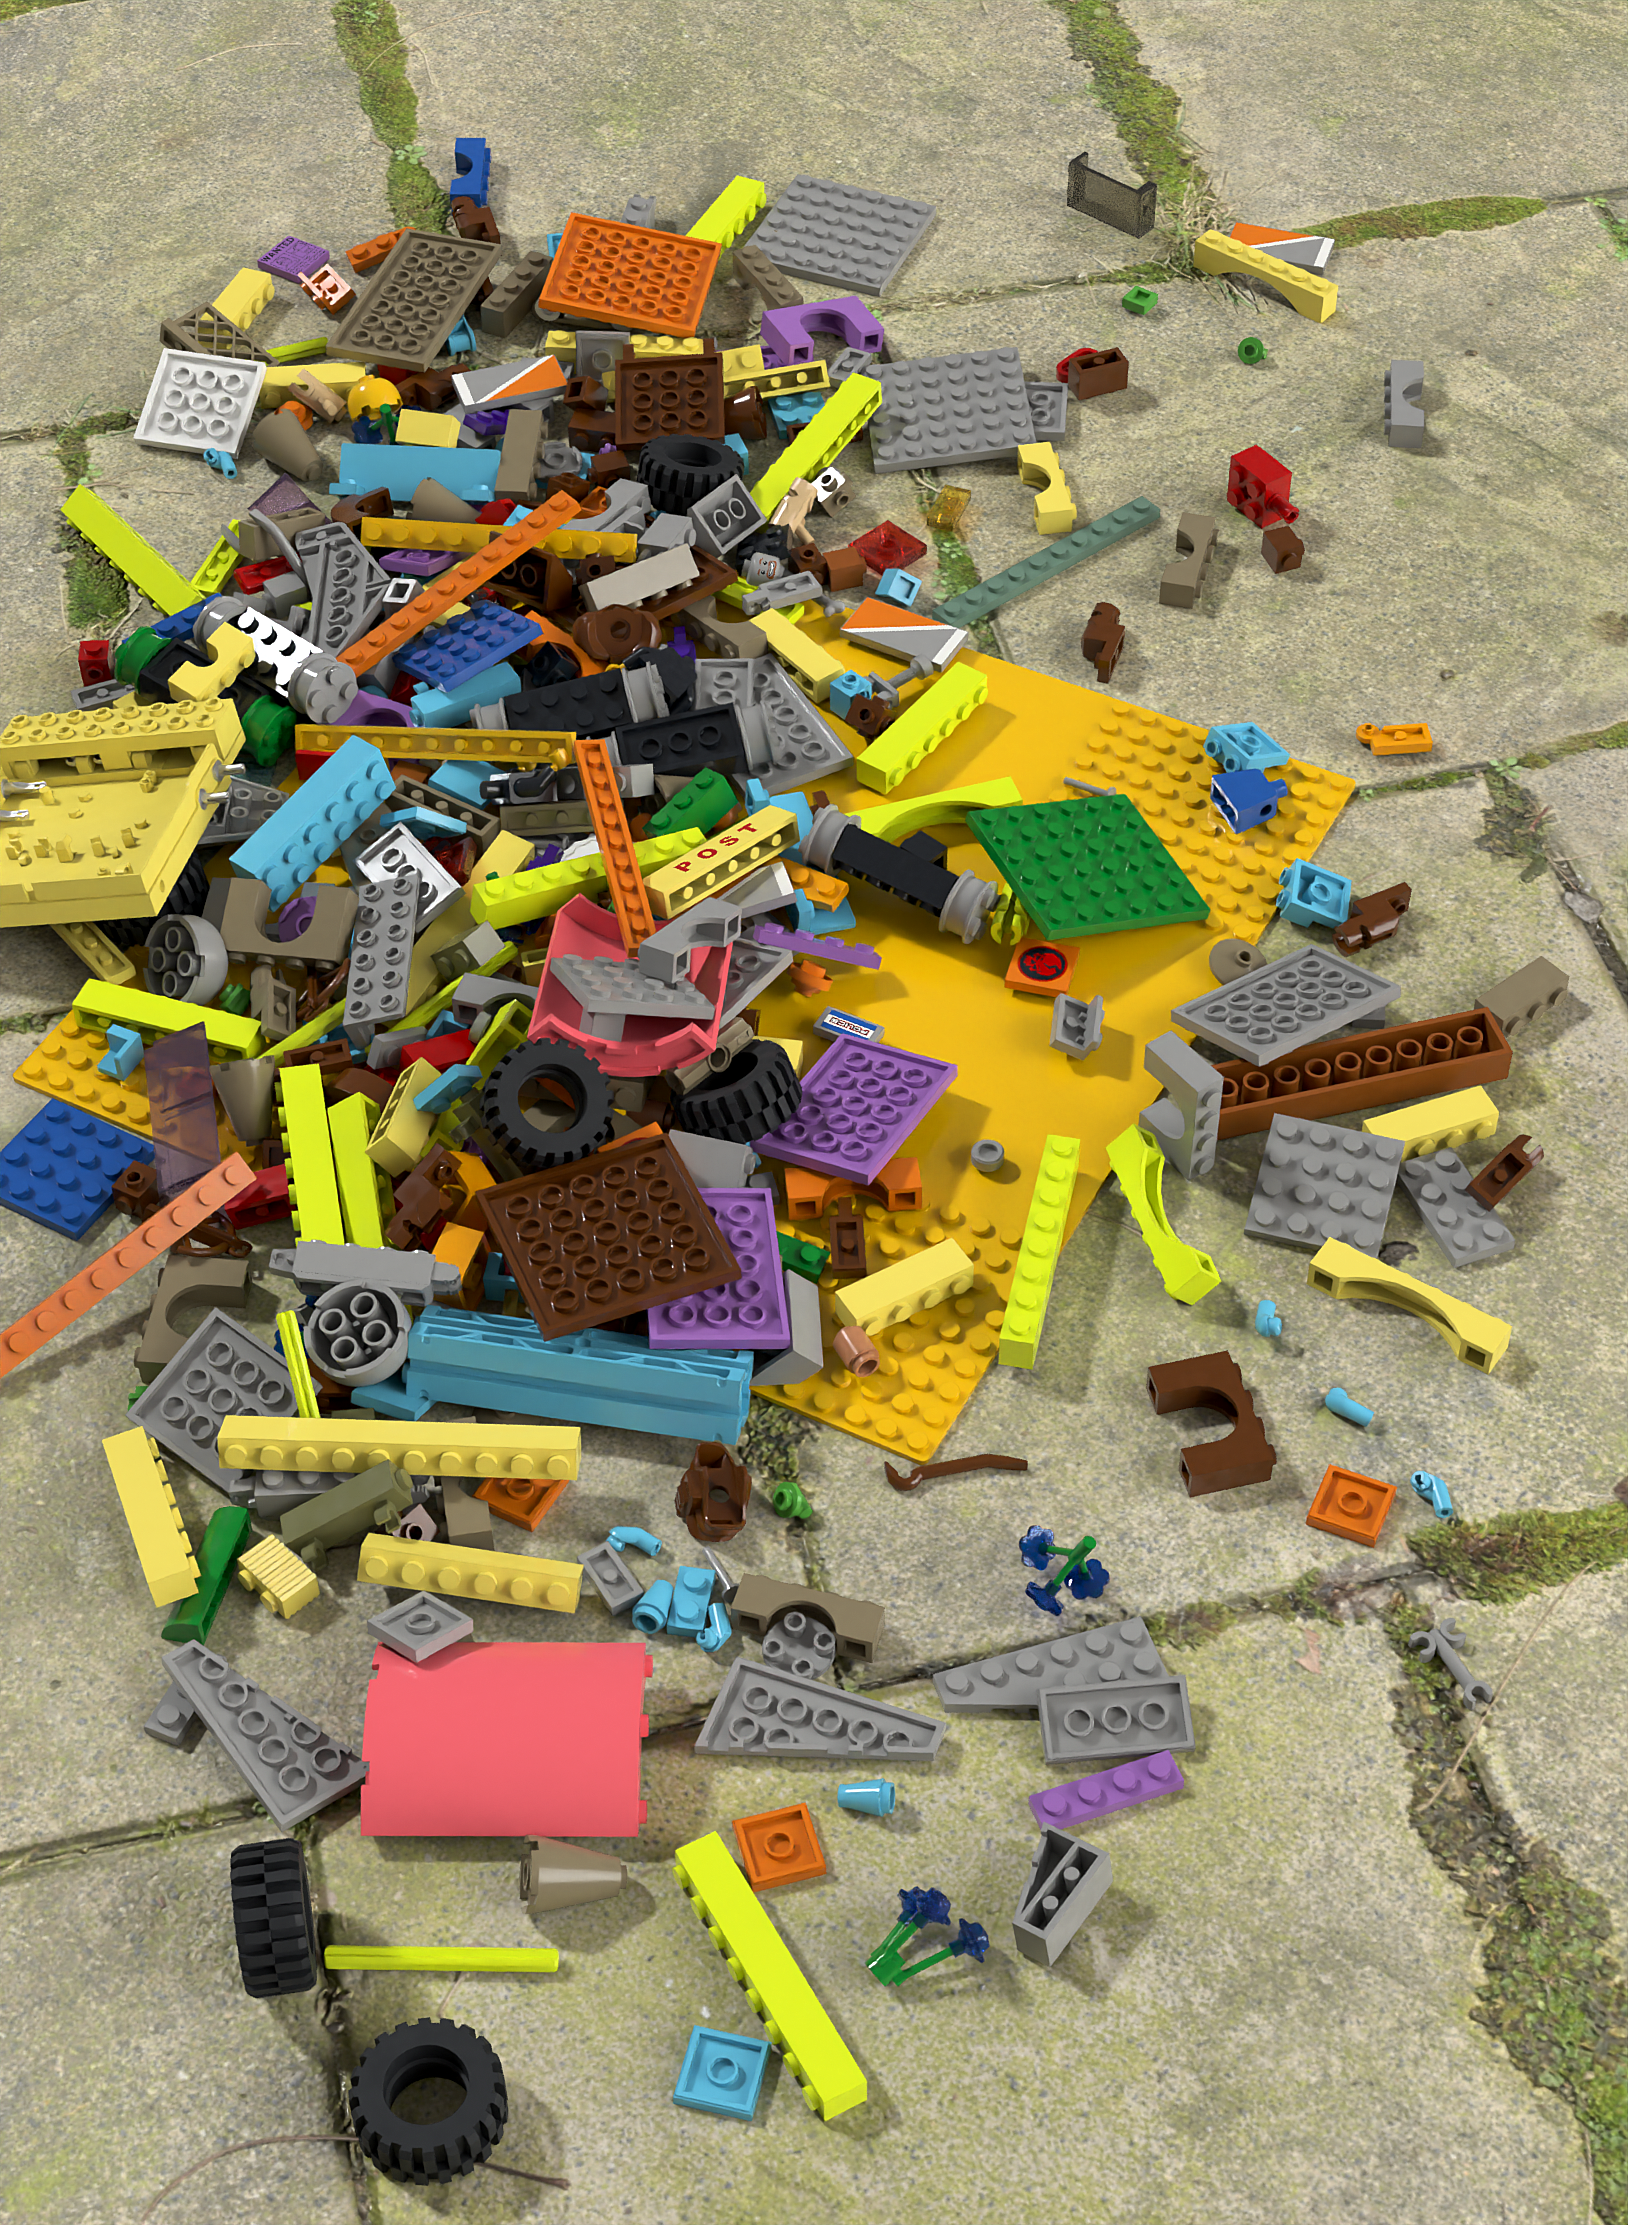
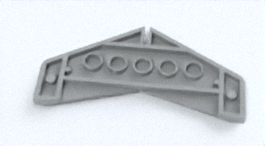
[295,522,392,658]

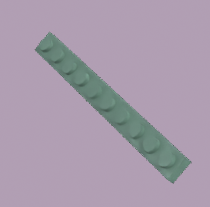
[932,496,1161,628]

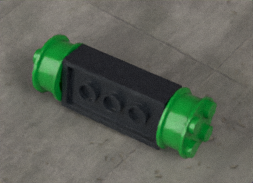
[114,626,297,766]

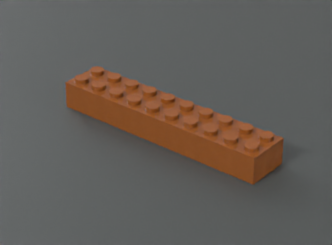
[1211,1007,1513,1141]

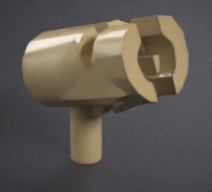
[288,369,348,423]
[768,477,818,545]

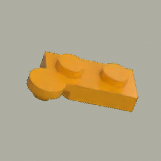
[1356,723,1433,756]

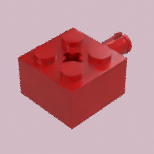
[1227,444,1299,529]

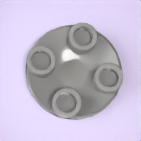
[762,1612,836,1680]

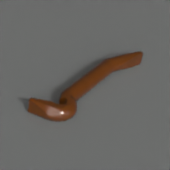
[884,1454,1028,1491]

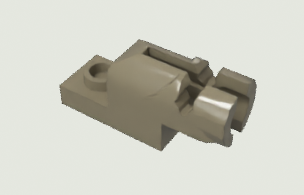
[250,965,296,1042]

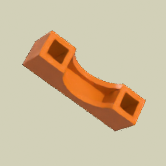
[513,610,611,678]
[784,1157,922,1221]

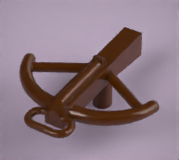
[296,958,351,1023]
[141,1203,253,1259]

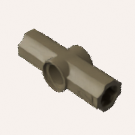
[664,1017,755,1095]

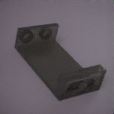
[1067,151,1157,239]

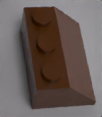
[485,531,573,612]

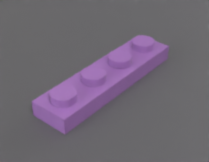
[753,922,882,970]
[1028,1750,1184,1830]

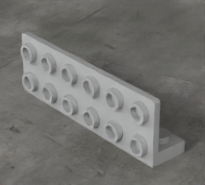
[343,874,420,1050]

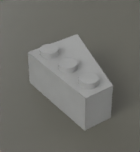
[1012,1822,1113,1967]

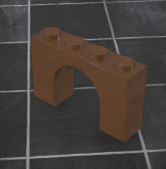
[1146,1350,1277,1498]

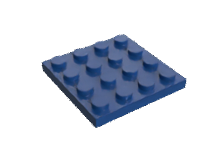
[392,600,544,693]
[0,1098,158,1241]

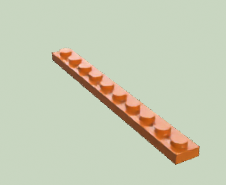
[335,490,581,678]
[573,739,656,958]
[0,1152,257,1379]

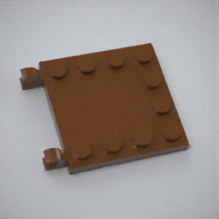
[615,338,725,451]

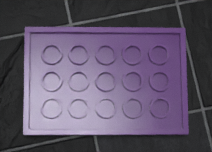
[750,1033,958,1186]
[646,1188,790,1349]

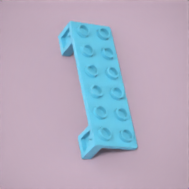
[329,443,501,505]
[745,778,856,935]

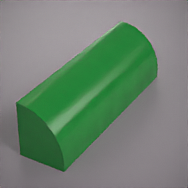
[161,1506,252,1646]

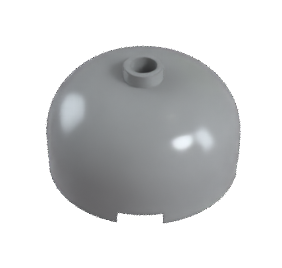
[143,914,228,1006]
[304,1279,412,1387]

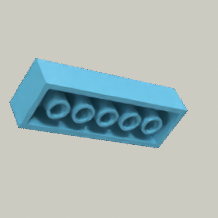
[228,735,396,913]

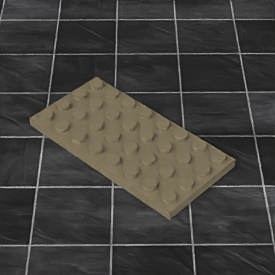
[325,228,503,372]

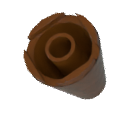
[724,386,767,440]

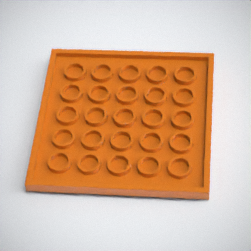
[538,212,722,338]

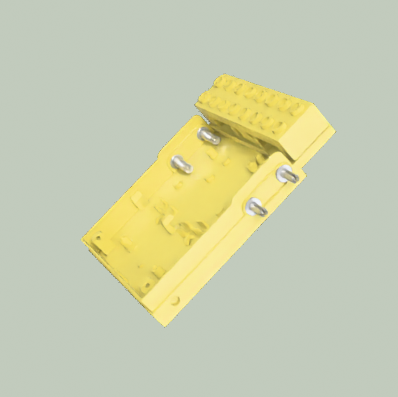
[0,697,246,928]

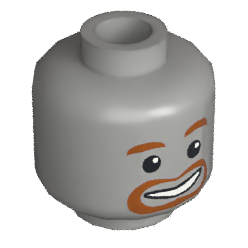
[741,552,784,586]

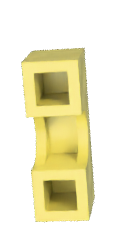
[168,622,255,702]

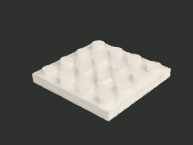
[133,348,267,459]

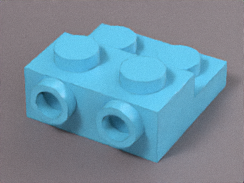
[1203,722,1290,773]
[1276,858,1352,928]

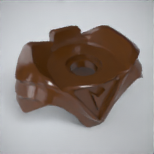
[573,604,662,665]
[674,1442,752,1542]

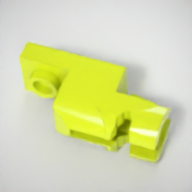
[991,883,1031,945]

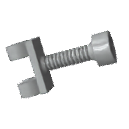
[863,654,934,709]

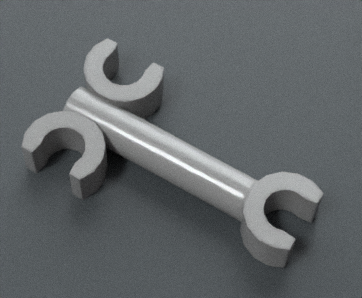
[1408,1618,1493,1711]

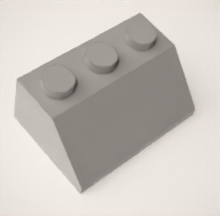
[687,474,767,558]
[743,1269,823,1386]

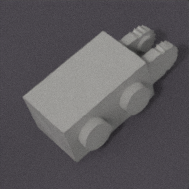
[636,513,696,563]

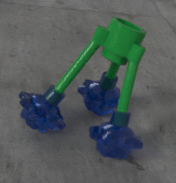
[865,1886,990,1987]

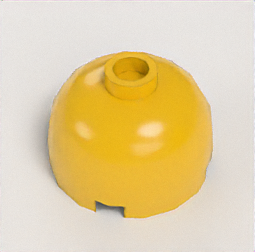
[347,375,403,423]

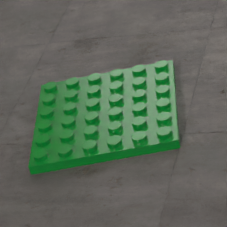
[965,794,1211,940]

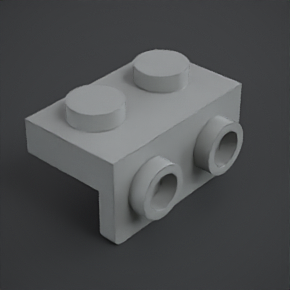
[1049,993,1105,1061]

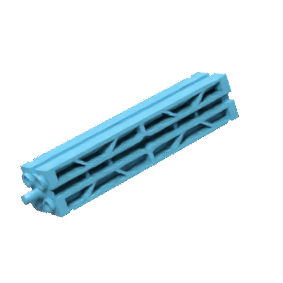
[402,1305,754,1445]

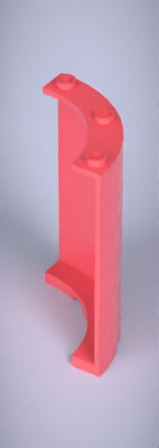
[527,893,733,1077]
[361,1642,653,1837]

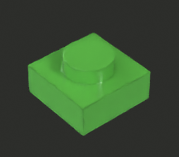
[1122,286,1158,315]

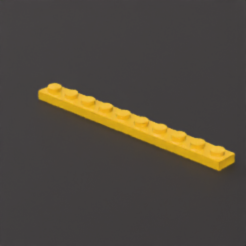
[361,517,637,563]
[295,724,577,764]

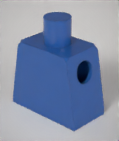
[1210,768,1288,834]

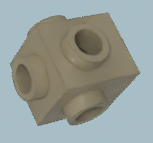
[811,466,856,518]

